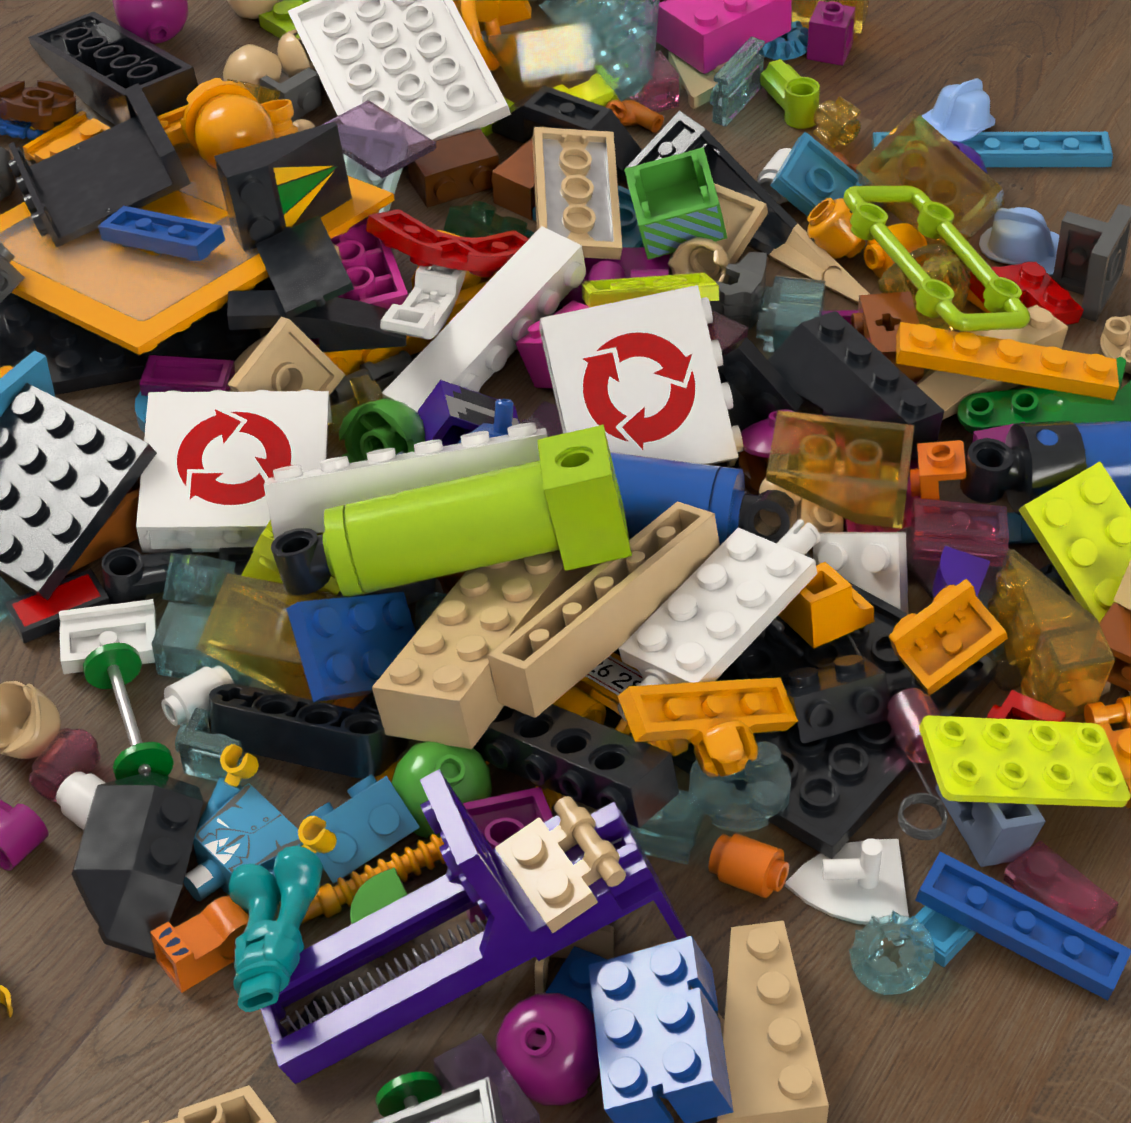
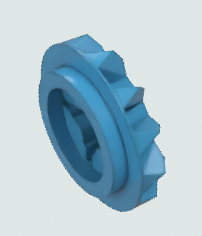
[754,21,809,60]

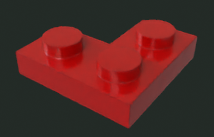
[965,261,1084,325]

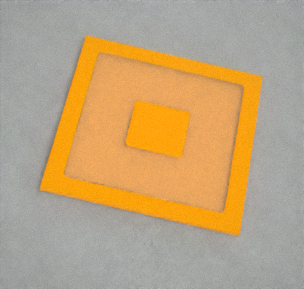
[0,143,395,355]

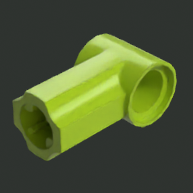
[760,59,820,129]

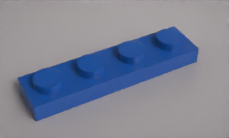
[915,852,1131,1001]

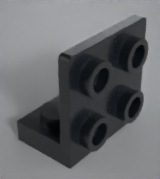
[717,337,804,469]

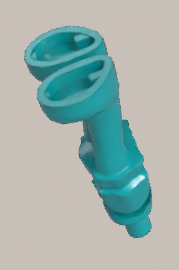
[229,846,323,1012]

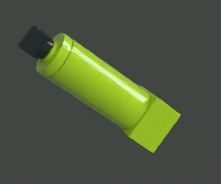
[271,425,632,597]

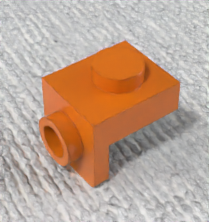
[910,440,966,515]

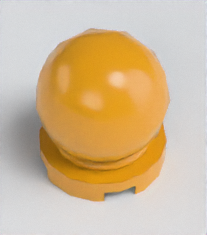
[180,78,275,171]

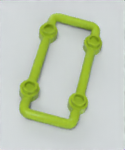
[843,186,1030,331]

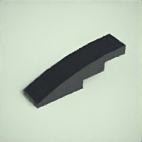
[227,290,407,352]

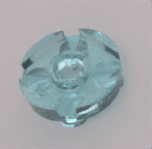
[689,741,791,832]

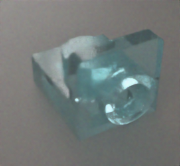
[175,708,243,784]

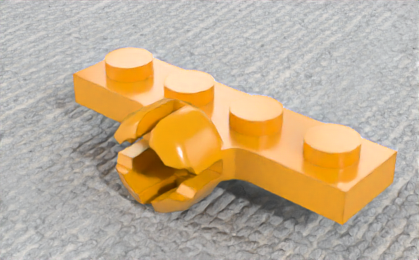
[617,677,798,778]

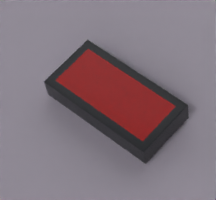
[4,568,110,643]

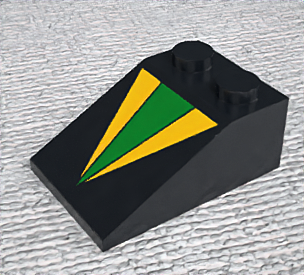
[214,122,352,251]

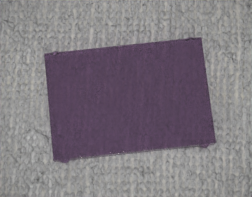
[320,100,437,179]

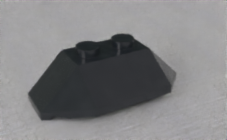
[71,771,203,959]

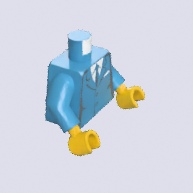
[183,744,337,902]

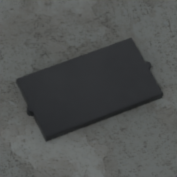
[255,215,354,319]

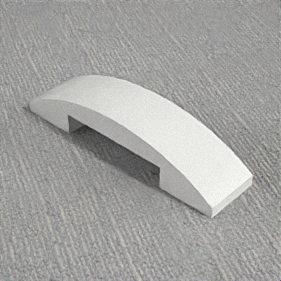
[380,265,467,340]

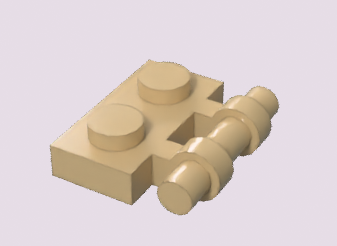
[495,796,626,933]

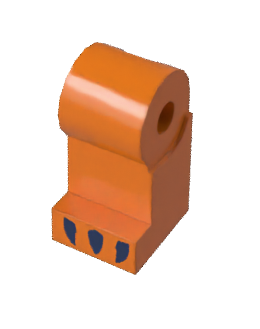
[150,896,249,993]

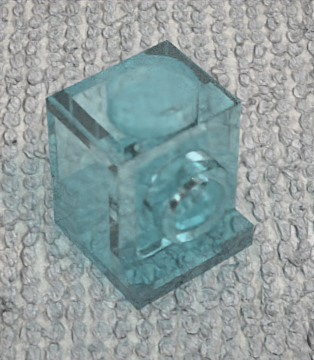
[162,553,236,609]

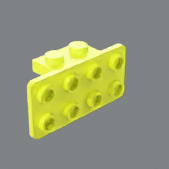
[919,715,1131,807]

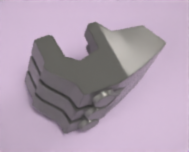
[710,252,767,330]

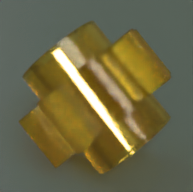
[813,96,861,148]

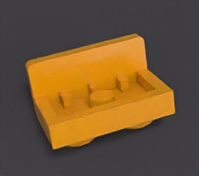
[889,579,1008,696]

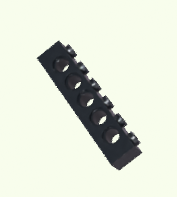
[473,704,679,828]

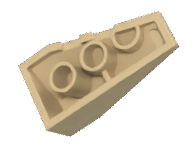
[916,305,1068,420]

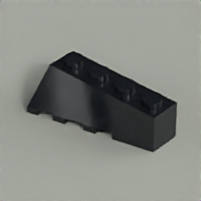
[768,311,944,465]

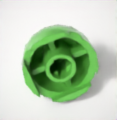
[339,398,425,463]
[392,741,492,838]

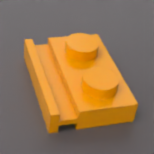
[23,111,110,163]

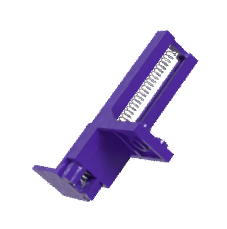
[260,769,688,1084]

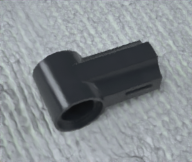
[102,547,197,604]

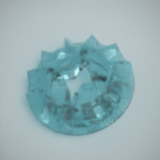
[849,911,935,995]

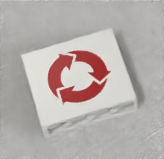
[539,285,743,467]
[136,389,332,553]

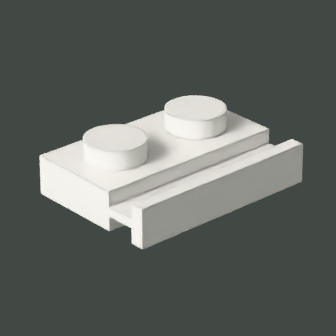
[59,599,159,674]

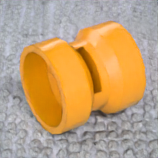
[261,99,298,138]

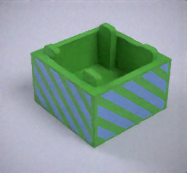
[624,147,728,259]

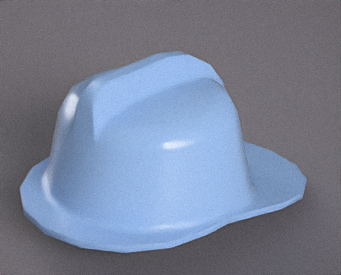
[915,78,995,142]
[979,207,1059,276]

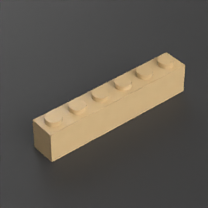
[487,501,720,718]

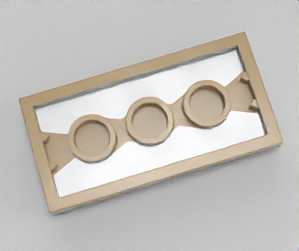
[532,127,622,260]

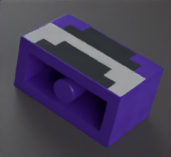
[418,380,520,446]

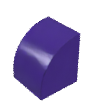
[932,546,990,599]

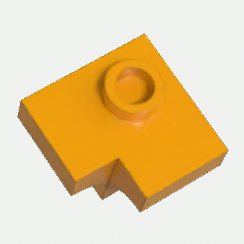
[778,562,875,649]

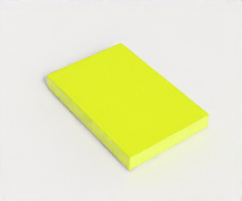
[581,272,719,308]

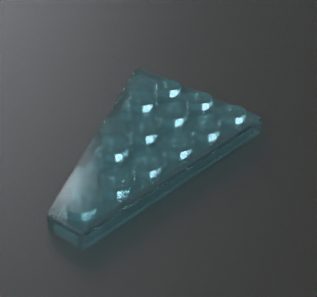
[539,0,660,102]

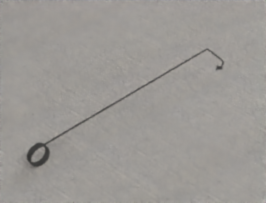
[764,508,948,840]

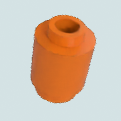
[708,833,789,898]

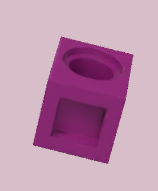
[807,1,855,66]

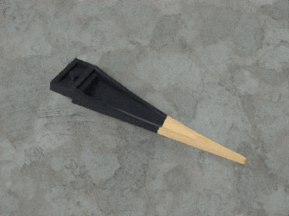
[626,111,870,305]

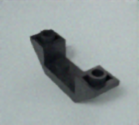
[492,85,642,181]

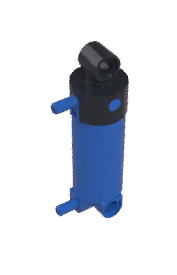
[960,421,1131,515]

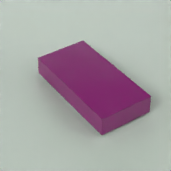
[139,355,235,396]

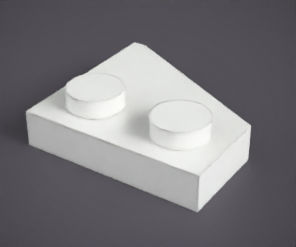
[813,532,908,614]

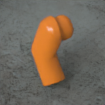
[606,100,664,133]

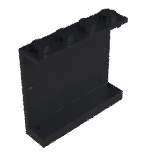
[8,83,191,248]

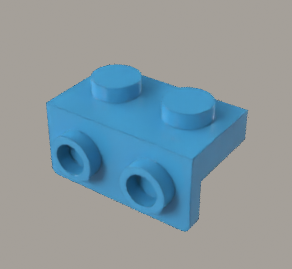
[304,774,420,884]

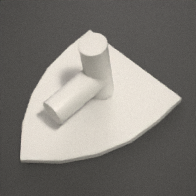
[785,838,909,926]

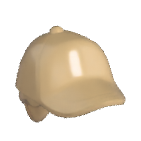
[0,681,61,759]

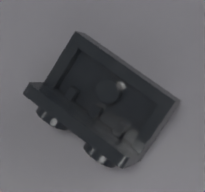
[781,655,892,743]

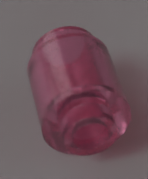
[887,688,942,763]
[29,728,101,802]

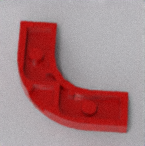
[366,209,529,277]

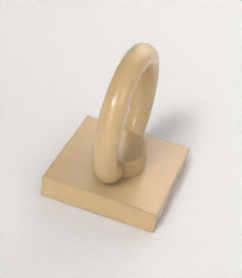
[227,317,345,395]

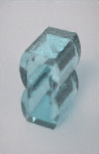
[757,275,826,352]

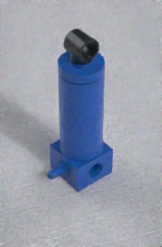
[458,399,797,545]

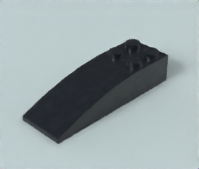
[28,11,198,125]

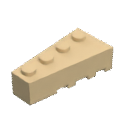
[717,920,829,1123]

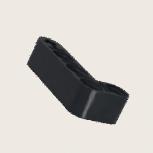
[209,684,409,779]

